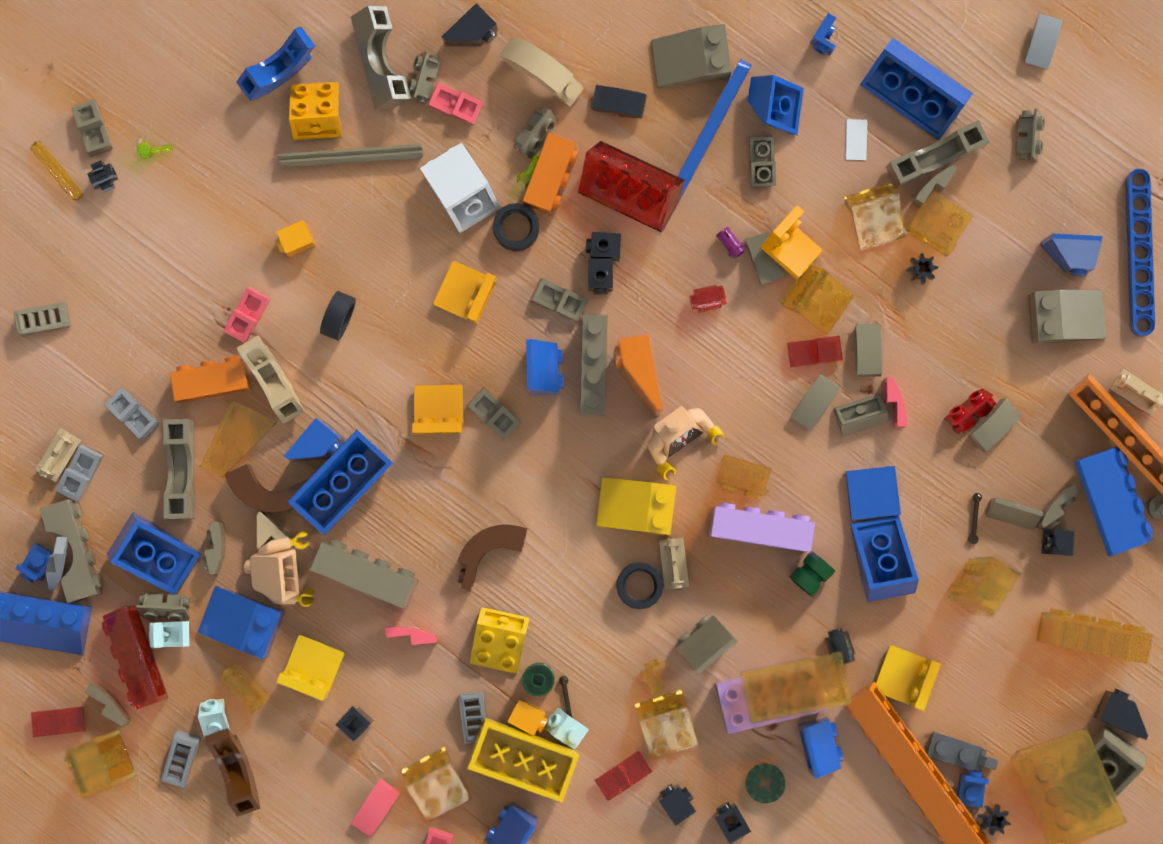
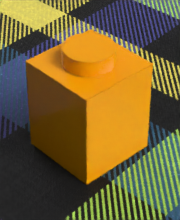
[275,220,316,258]
[508,698,548,736]

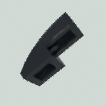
[591,85,647,119]

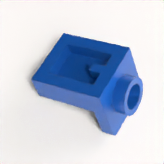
[810,13,836,55]
[15,543,53,583]
[957,770,989,808]

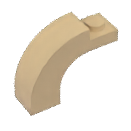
[499,36,584,107]
[237,336,304,424]

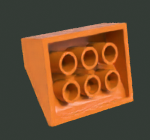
[613,334,663,417]

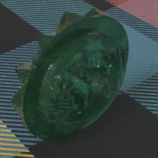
[745,763,785,804]

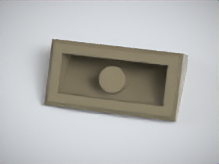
[833,393,889,436]
[986,498,1043,530]

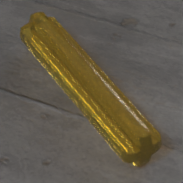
[30,140,84,202]

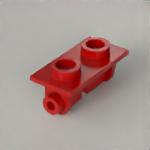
[944,388,996,434]

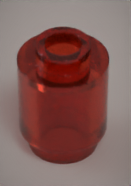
[689,284,727,314]

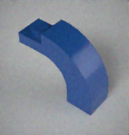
[236,27,315,101]

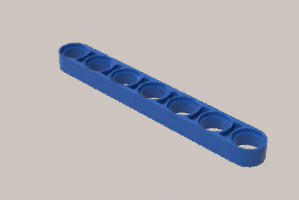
[663,59,752,211]
[1125,168,1155,337]

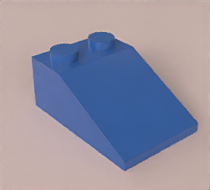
[526,339,564,396]
[107,512,201,595]
[851,515,919,602]
[198,586,285,659]
[484,802,538,844]

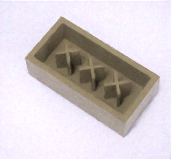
[310,540,418,608]

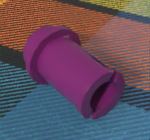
[716,227,746,259]

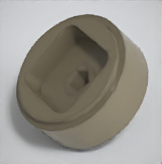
[1147,495,1163,520]

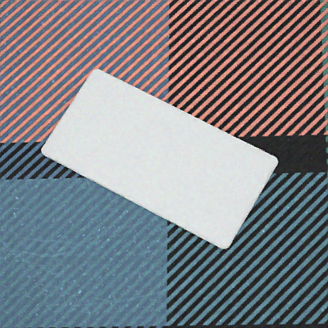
[846,119,867,160]

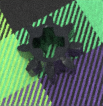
[87,160,118,192]
[906,253,939,285]
[978,804,1011,836]

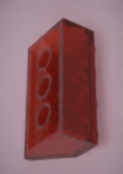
[578,141,685,232]
[102,605,169,710]

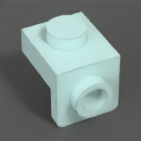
[149,621,189,648]
[198,698,230,738]
[544,708,589,750]

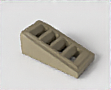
[14,302,71,337]

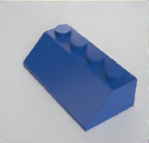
[860,38,973,140]
[287,429,393,535]
[1075,446,1153,557]
[0,591,92,655]

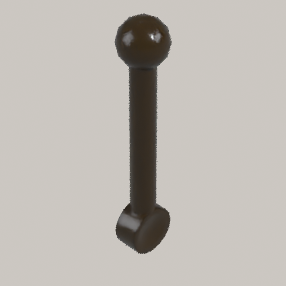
[968,493,982,544]
[559,676,572,717]

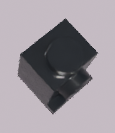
[1041,529,1075,556]
[335,706,374,742]
[714,802,751,844]

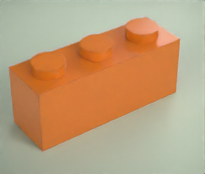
[523,133,579,215]
[170,356,252,403]

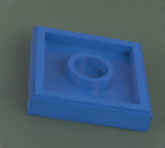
[845,466,901,520]

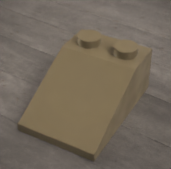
[652,24,732,88]
[1028,290,1106,344]
[676,615,737,674]
[1056,725,1146,819]

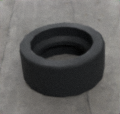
[493,203,539,252]
[320,291,356,341]
[616,562,663,610]

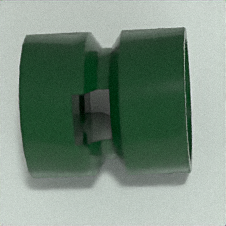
[789,551,836,598]
[522,662,555,697]

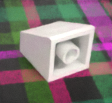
[420,143,501,233]

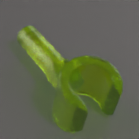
[136,141,173,159]
[517,154,540,187]

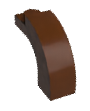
[224,464,308,513]
[458,524,528,591]
[205,728,260,817]

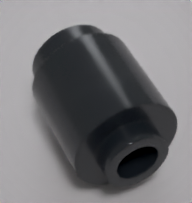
[824,628,855,666]

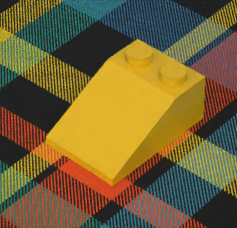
[596,477,676,535]

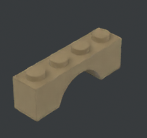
[351,6,411,109]
[886,120,989,189]
[580,315,608,416]
[163,419,195,519]
[39,499,103,603]

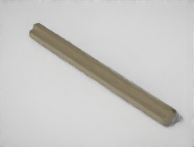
[278,144,423,168]

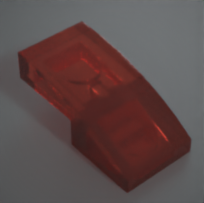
[787,336,843,368]
[30,706,86,737]
[594,751,652,801]

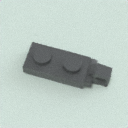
[926,731,998,772]

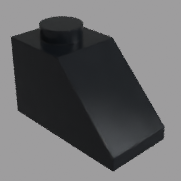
[441,3,498,47]
[1094,689,1148,740]

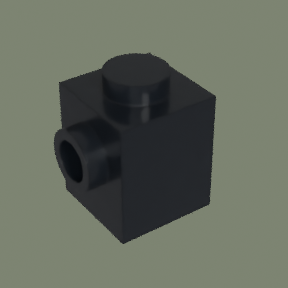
[586,232,621,261]
[588,258,613,295]
[658,784,696,826]

